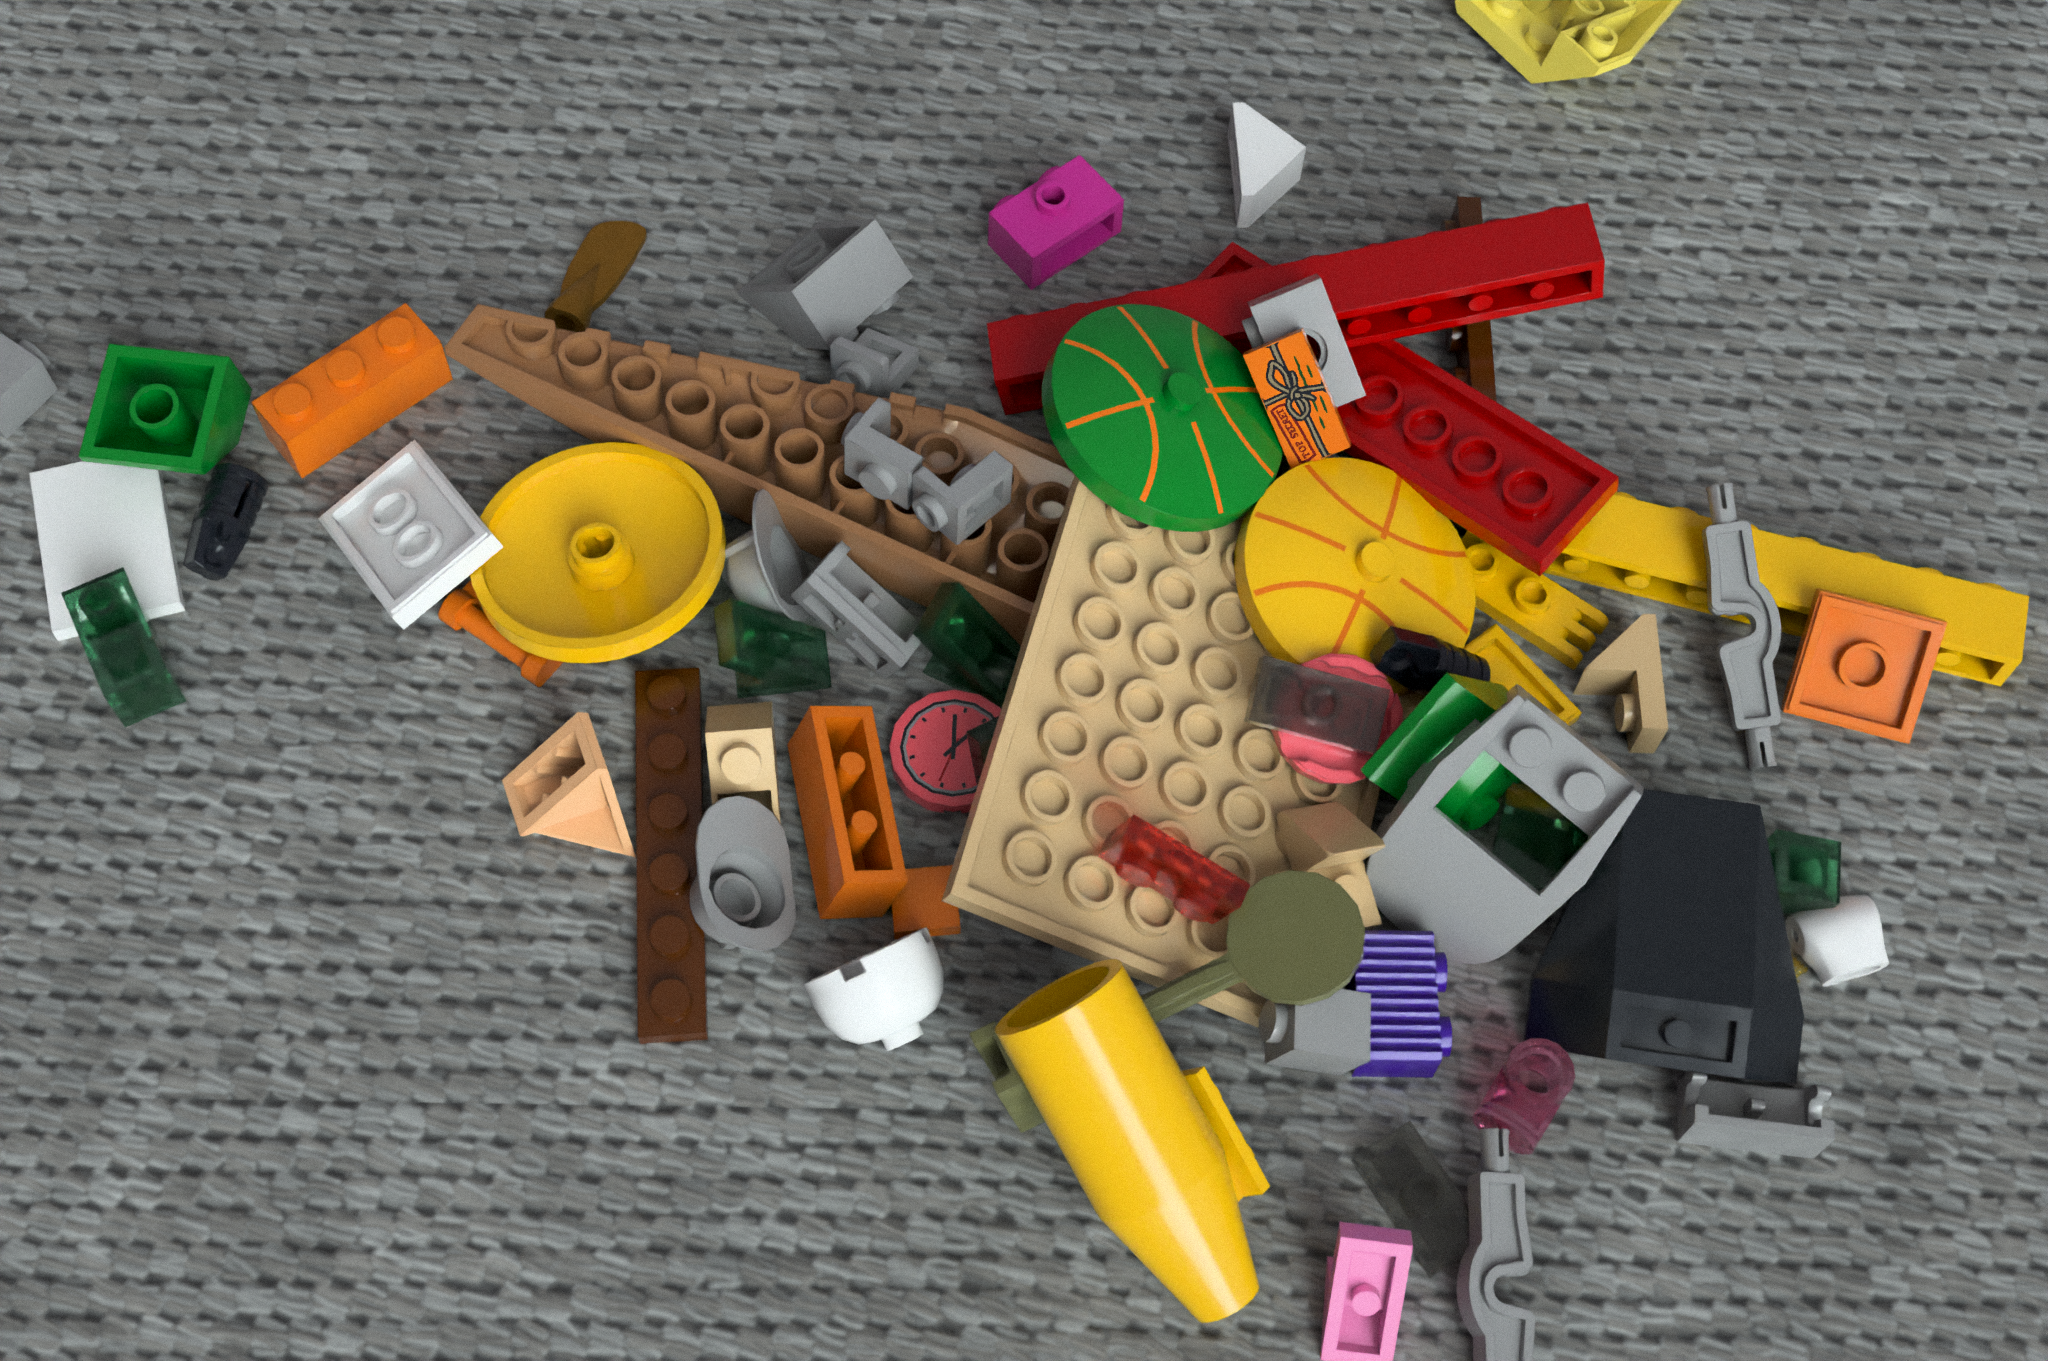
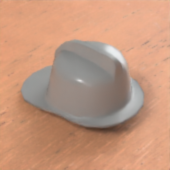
[721,489,811,623]
[690,795,796,952]

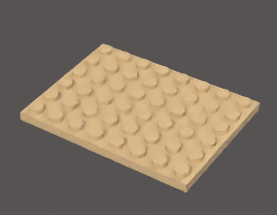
[942,475,1380,1028]

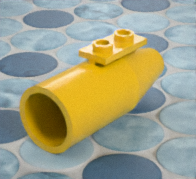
[995,959,1270,1323]

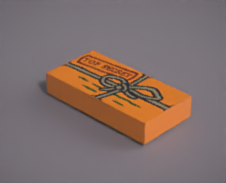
[1243,328,1351,469]

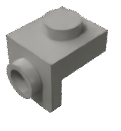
[830,328,919,399]
[841,397,923,510]

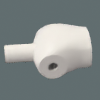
[1785,860,1889,987]

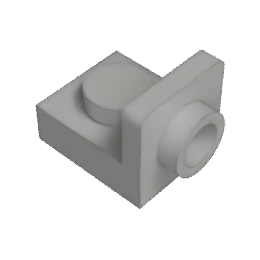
[912,450,1013,545]

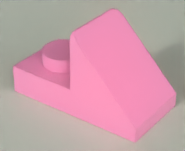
[1320,1222,1413,1361]

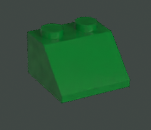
[79,344,252,475]
[1360,673,1521,832]

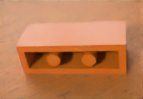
[251,303,453,478]
[787,706,908,919]

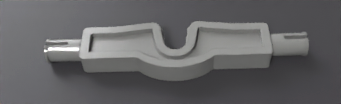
[1702,483,1781,769]
[1457,1128,1535,1361]

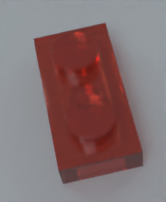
[1098,815,1251,925]

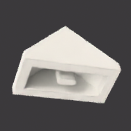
[1228,102,1306,228]

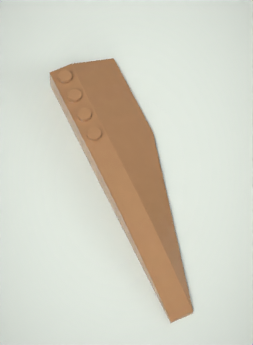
[444,304,1075,650]

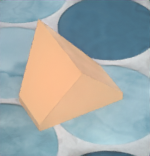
[502,712,636,857]

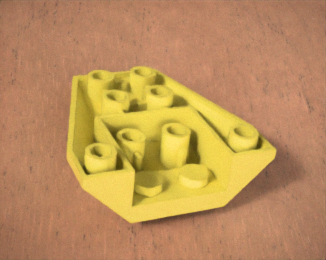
[1455,0,1683,84]

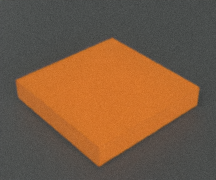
[1781,588,1948,744]

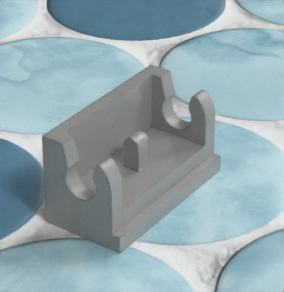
[790,540,936,679]
[1677,1071,1835,1159]

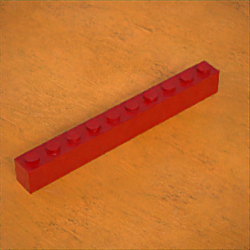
[987,202,1605,416]

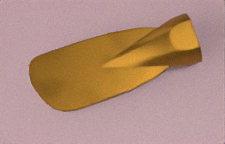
[544,221,647,332]

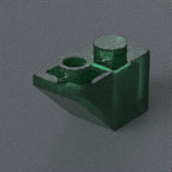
[61,567,186,727]

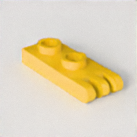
[1461,531,1609,670]

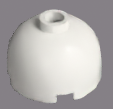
[804,927,944,1051]

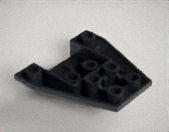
[1523,789,1804,1083]

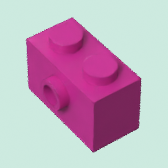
[988,155,1124,290]

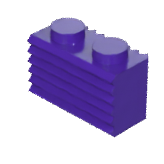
[1347,930,1452,1078]

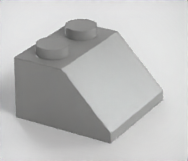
[737,219,913,351]

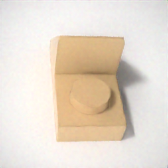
[1573,614,1669,753]
[1276,801,1385,930]

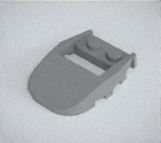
[1365,684,1644,964]

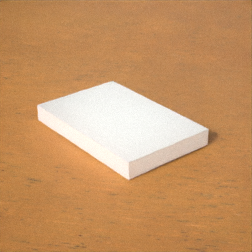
[318,440,503,630]
[29,461,185,641]

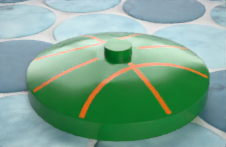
[1042,304,1283,532]

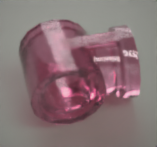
[1472,1039,1575,1155]

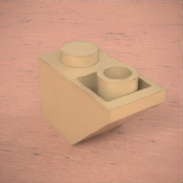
[705,701,781,824]

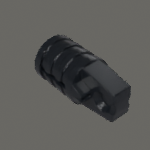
[183,463,269,581]
[1369,626,1490,696]

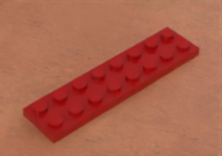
[1195,241,1619,576]

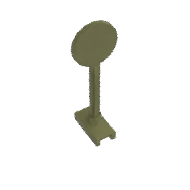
[969,870,1366,1133]

